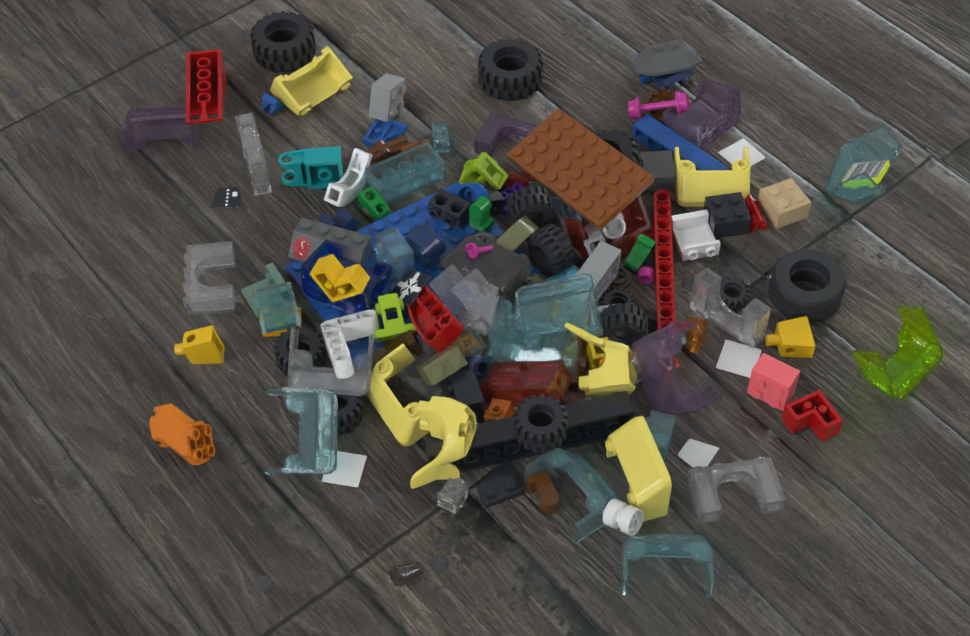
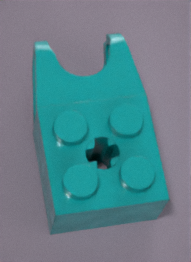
[278,146,344,189]

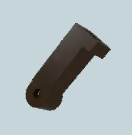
[365,329,424,372]

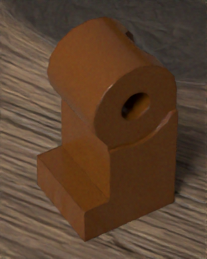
[526,470,559,514]

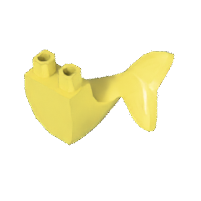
[565,322,637,397]
[410,396,477,489]

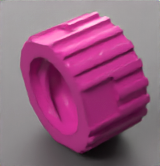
[637,267,655,284]

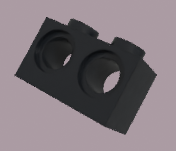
[428,188,471,229]

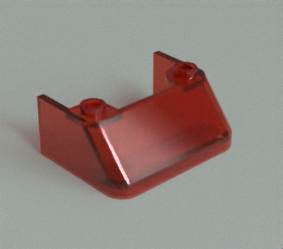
[562,195,654,260]

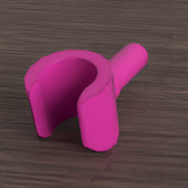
[465,243,493,258]

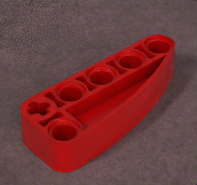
[406,284,464,352]

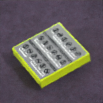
[842,160,890,188]

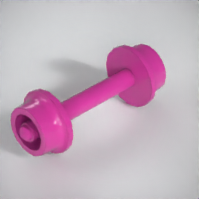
[627,91,691,120]

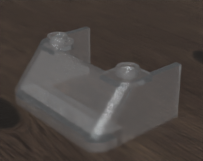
[429,264,499,335]
[287,329,375,396]

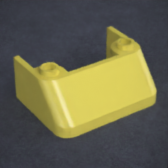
[673,146,751,207]
[366,344,430,446]
[605,416,672,522]

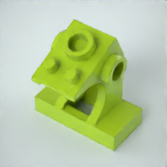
[459,152,509,190]
[375,293,416,343]

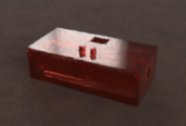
[480,360,572,407]

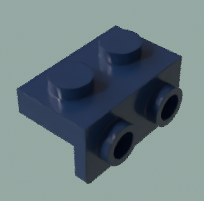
[651,69,694,91]

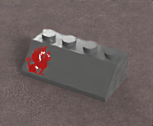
[288,217,373,268]

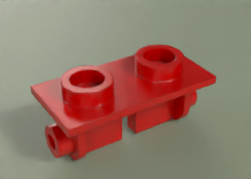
[744,194,768,233]

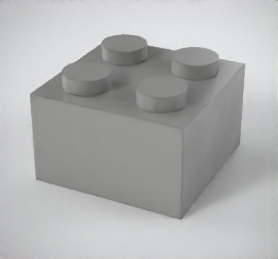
[369,73,406,122]

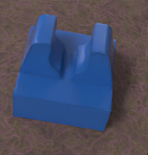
[261,93,285,116]

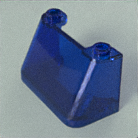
[301,239,392,314]

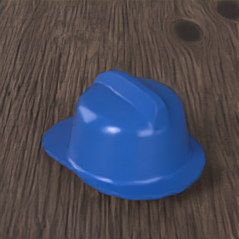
[453,183,490,205]

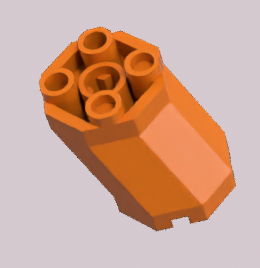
[149,403,215,465]

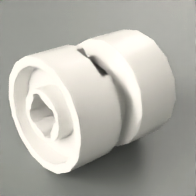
[602,212,626,239]
[603,499,644,536]

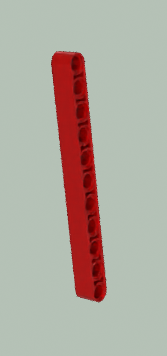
[652,189,676,358]

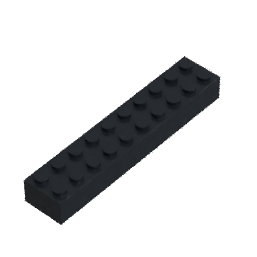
[424,391,634,473]

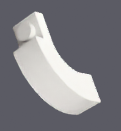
[324,148,373,207]

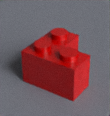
[781,390,843,442]

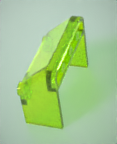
[852,306,943,399]

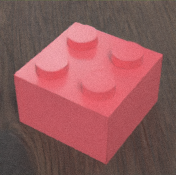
[747,353,800,411]

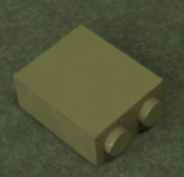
[415,346,468,385]

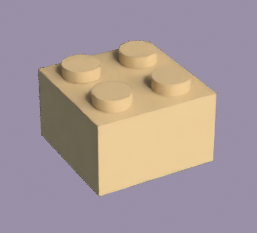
[758,178,811,229]

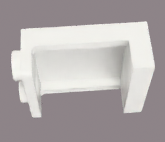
[671,210,721,261]

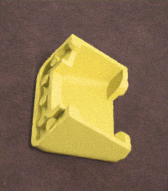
[270,46,353,116]

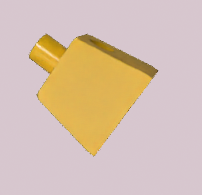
[765,316,815,358]
[174,325,225,364]

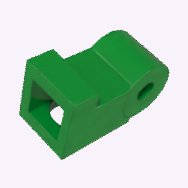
[358,186,390,221]
[469,196,494,232]
[624,234,656,273]

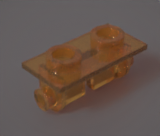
[685,316,709,353]

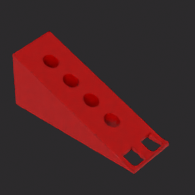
[186,49,227,124]

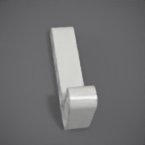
[321,310,380,379]

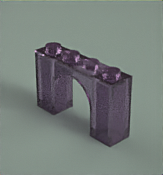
[474,112,538,157]

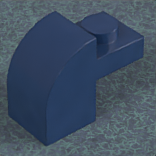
[318,207,361,232]

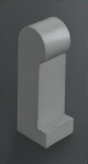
[584,223,606,256]

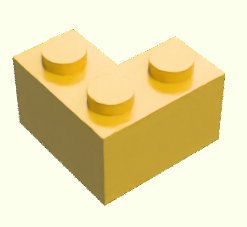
[310,254,370,302]

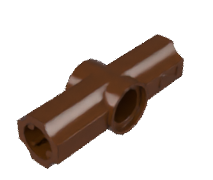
[365,136,408,165]
[564,335,588,393]

